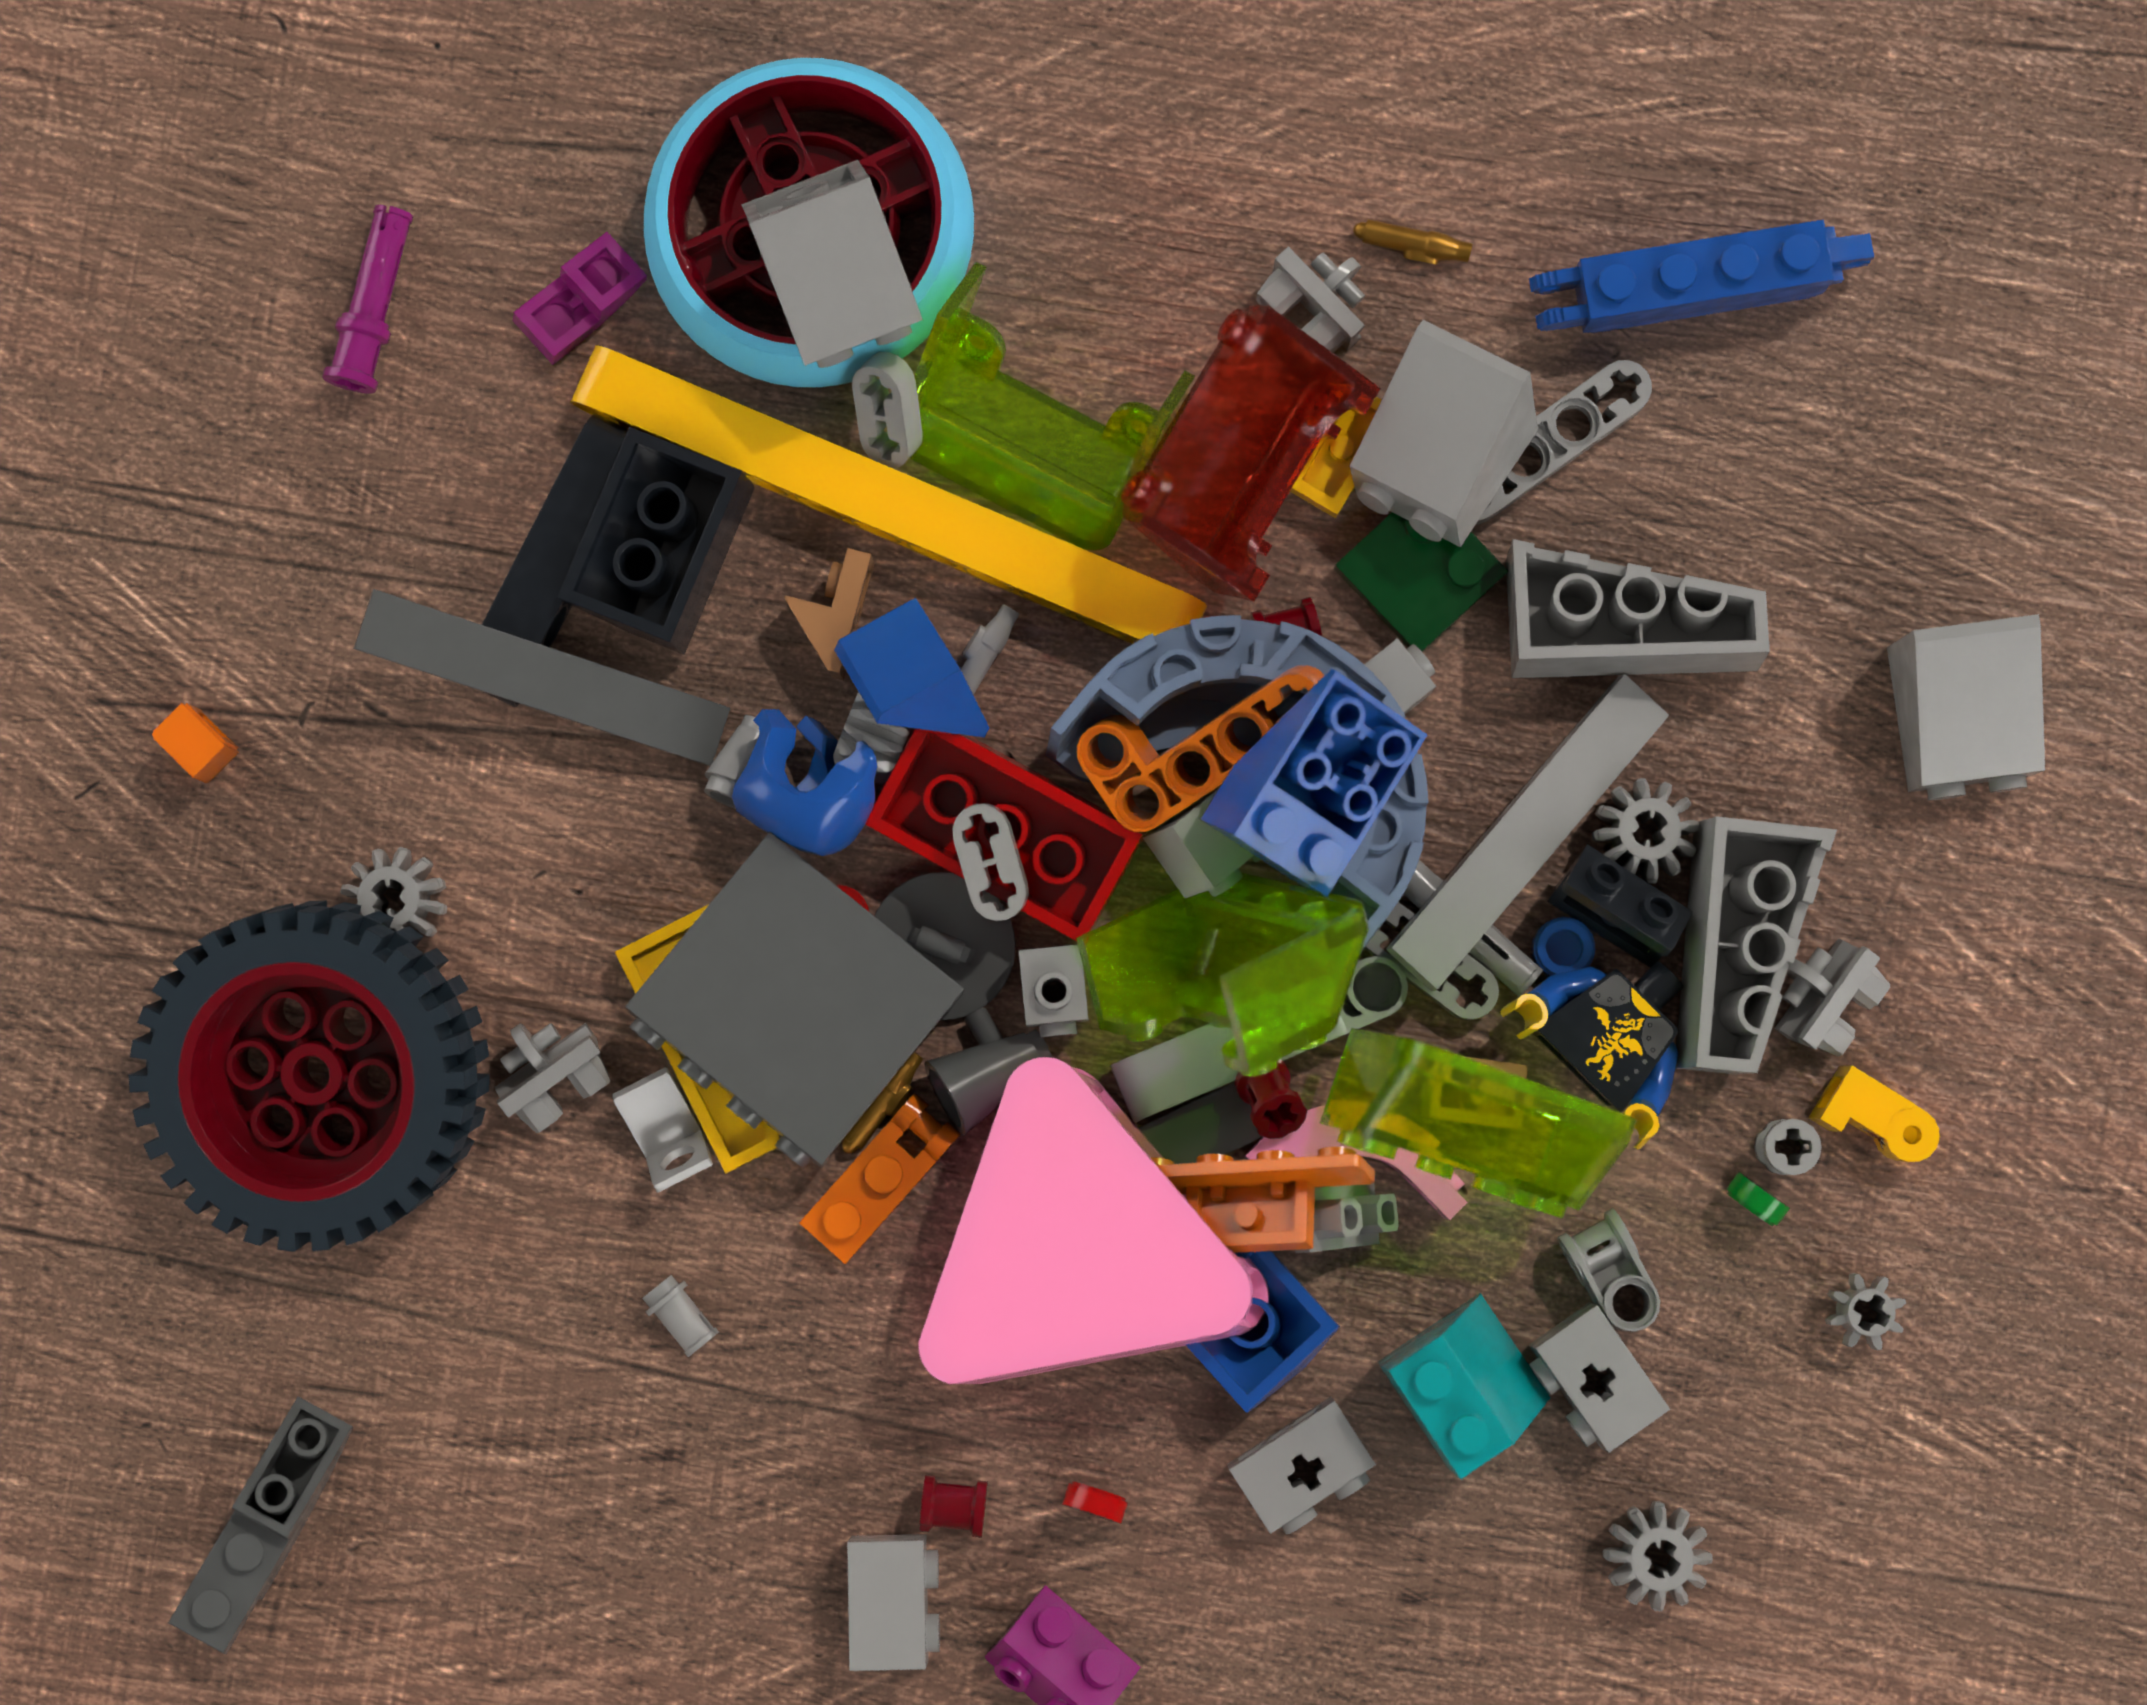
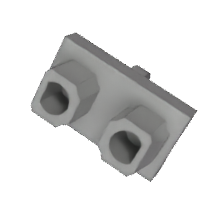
[1256,246,1365,362]
[1775,939,1890,1057]
[495,1023,610,1133]
[1295,1184,1399,1253]

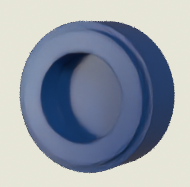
[1531,917,1595,977]

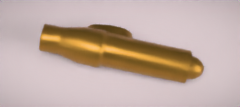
[1353,219,1473,265]
[842,1052,924,1154]

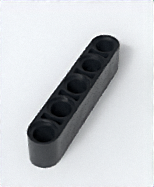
[482,414,628,707]

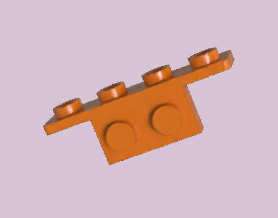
[1150,1146,1375,1253]

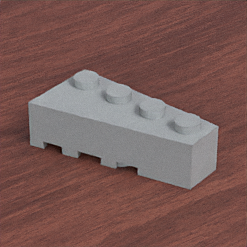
[1506,539,1770,678]
[1676,816,1837,1074]

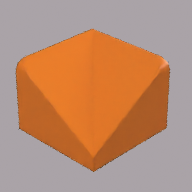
[152,703,239,783]

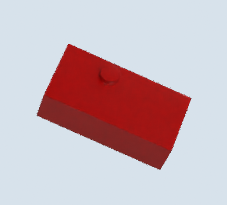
[865,728,1146,944]

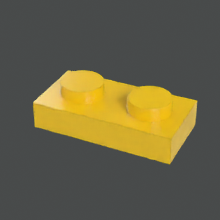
[1283,380,1382,519]

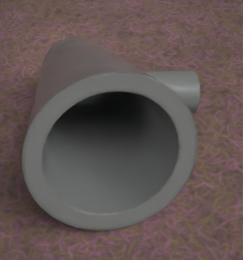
[924,1008,1052,1135]

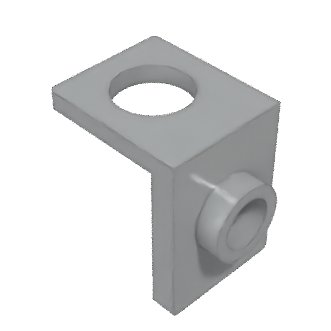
[612,1067,713,1193]

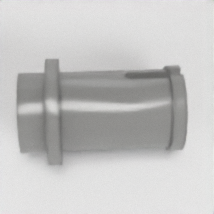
[642,1275,719,1357]

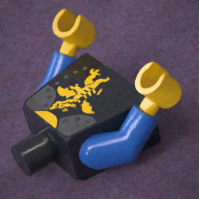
[1500,961,1684,1150]

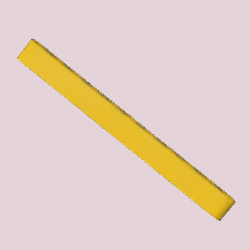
[571,345,1207,644]

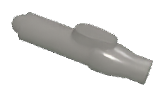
[961,604,1019,695]

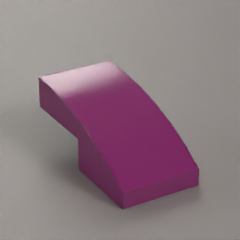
[513,232,647,365]

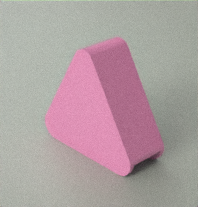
[919,1057,1269,1384]

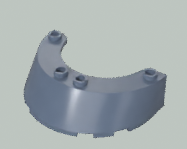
[1046,615,1428,984]

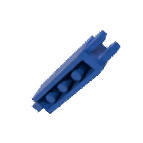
[1529,219,1874,333]

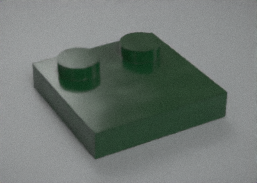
[1334,512,1508,652]

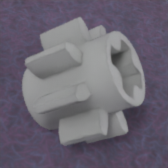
[1825,1273,1906,1350]

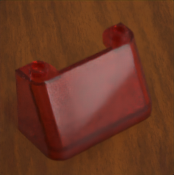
[1121,305,1381,602]

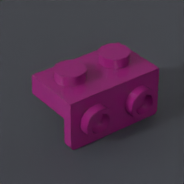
[985,1585,1141,1705]

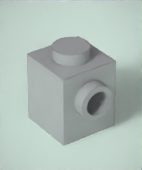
[1018,944,1089,1038]

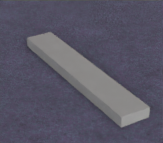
[1386,674,1669,991]

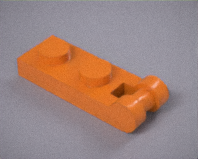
[799,1093,961,1264]

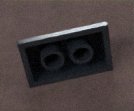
[557,427,755,655]

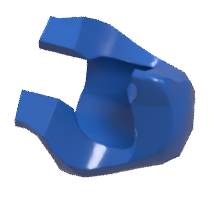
[732,709,877,856]

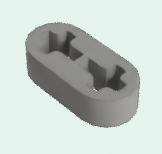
[852,352,923,468]
[952,803,1029,921]

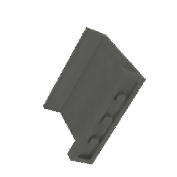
[625,832,964,1169]

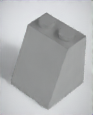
[742,160,923,368]
[1350,320,1538,547]
[1887,614,2045,800]

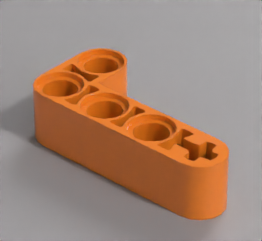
[1077,665,1325,832]

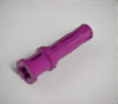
[322,204,413,394]

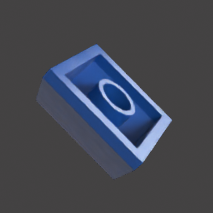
[834,597,990,738]
[1186,1251,1340,1413]

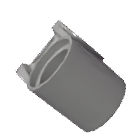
[1557,1208,1660,1332]

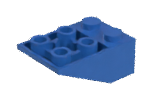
[1201,669,1427,897]

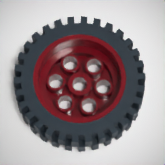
[129,900,490,1252]

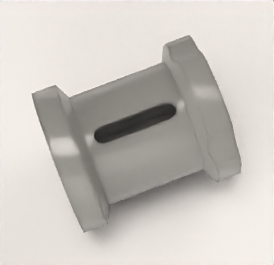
[1754,1119,1822,1175]

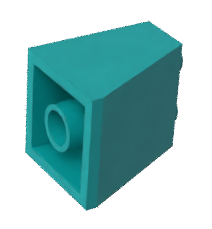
[1377,1293,1551,1479]

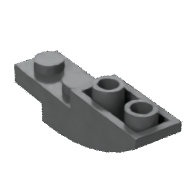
[168,1397,353,1655]

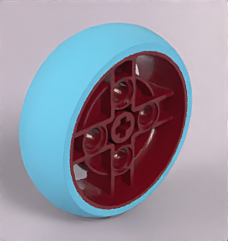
[644,58,974,388]

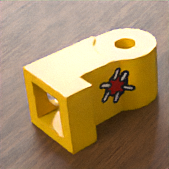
[1808,1065,1940,1162]

